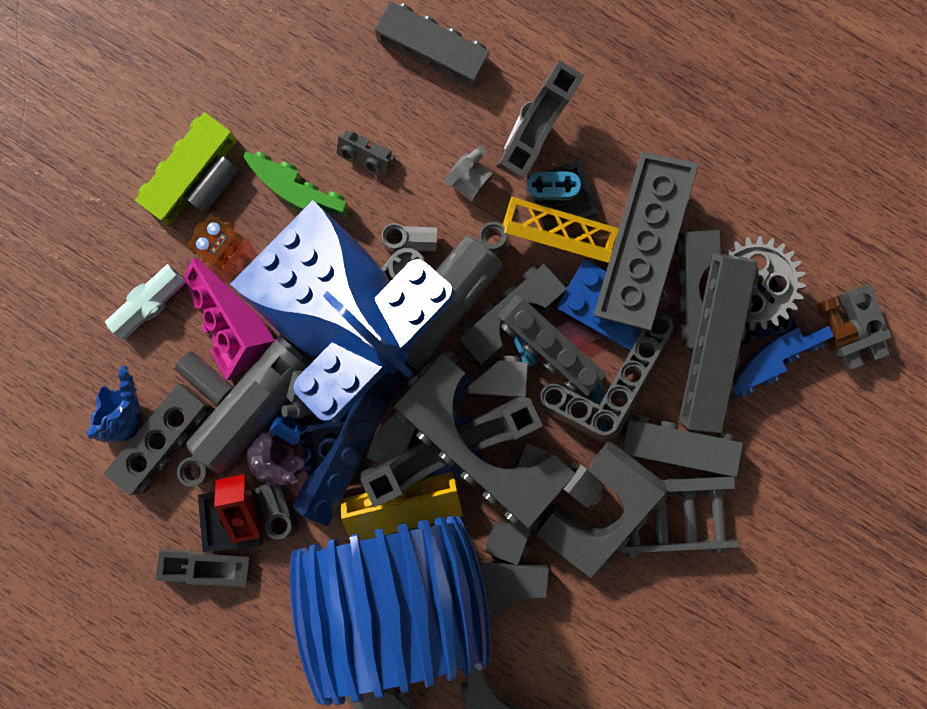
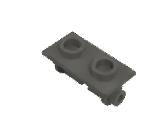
[336,131,395,178]

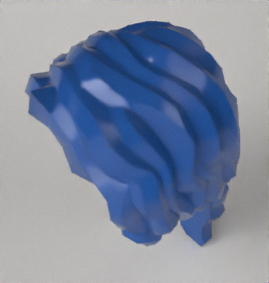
[86,366,142,443]

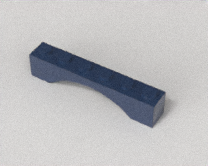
[293,370,404,526]

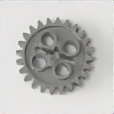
[724,236,806,331]

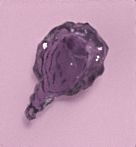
[246,429,306,486]

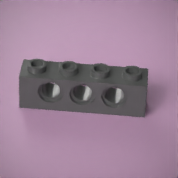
[104,383,212,496]

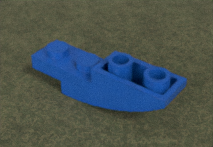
[732,326,834,398]

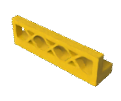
[503,196,619,263]

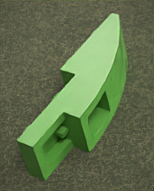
[244,152,350,218]

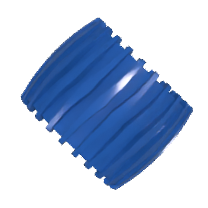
[290,516,491,705]

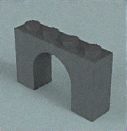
[535,441,666,578]

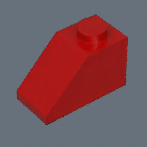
[214,474,261,544]

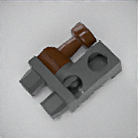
[816,284,892,370]

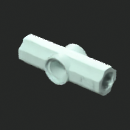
[105,264,186,340]

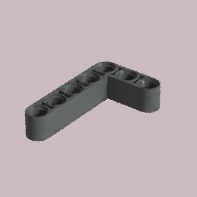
[541,313,674,443]

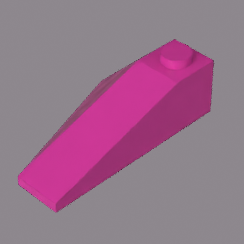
[184,258,275,380]

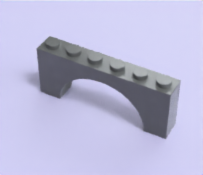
[393,353,575,528]

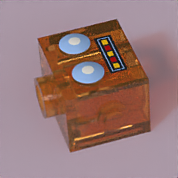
[187,214,244,269]

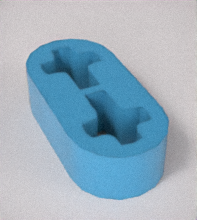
[526,172,581,200]

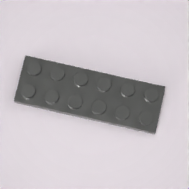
[594,151,699,332]

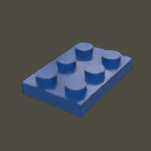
[556,259,642,351]

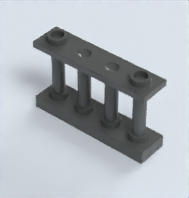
[614,476,739,558]

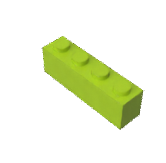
[134,112,237,226]

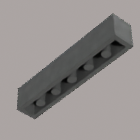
[679,253,759,433]

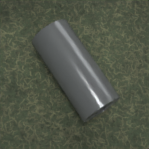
[185,154,240,214]
[174,351,234,407]

